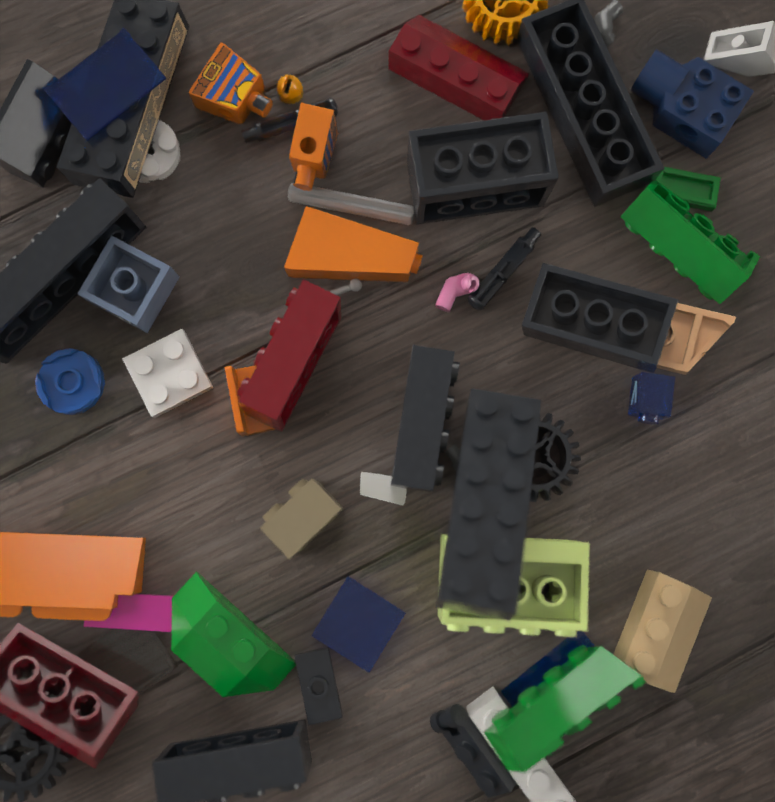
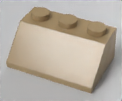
[613,569,712,693]

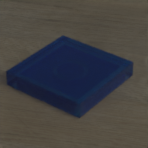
[311,576,406,673]

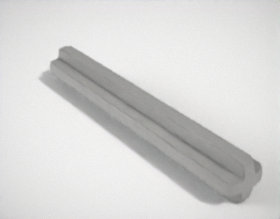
[288,183,415,225]

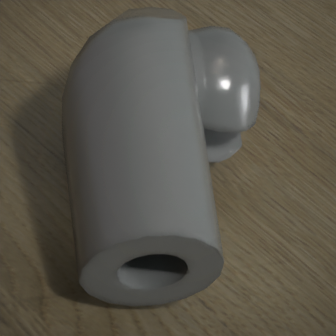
[593,0,623,47]

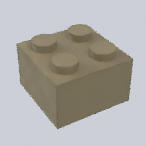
[260,478,344,560]

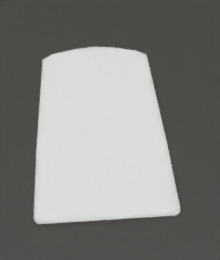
[360,472,406,506]

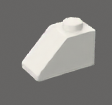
[704,21,775,77]

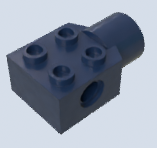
[630,49,754,159]

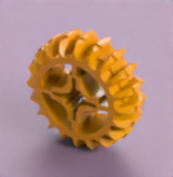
[463,0,548,46]

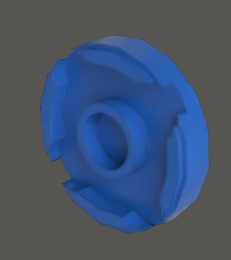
[35,348,105,415]

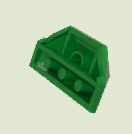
[171,572,296,697]

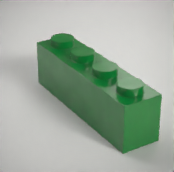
[620,180,760,304]
[484,645,646,773]

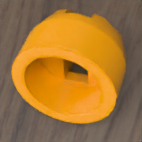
[277,74,303,104]

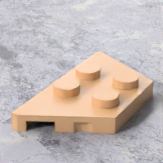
[656,303,736,375]

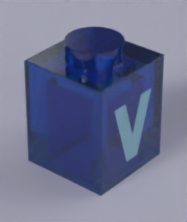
[628,372,675,424]

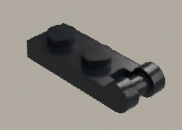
[430,704,517,798]

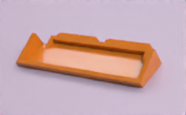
[0,532,146,621]

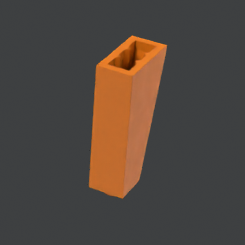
[284,206,423,282]

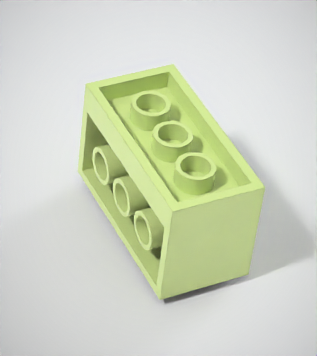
[437,534,589,637]

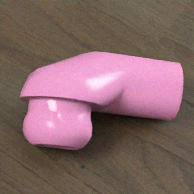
[435,273,480,312]

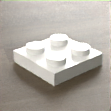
[123,329,213,418]

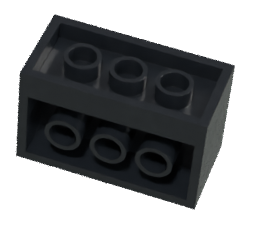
[407,112,559,224]

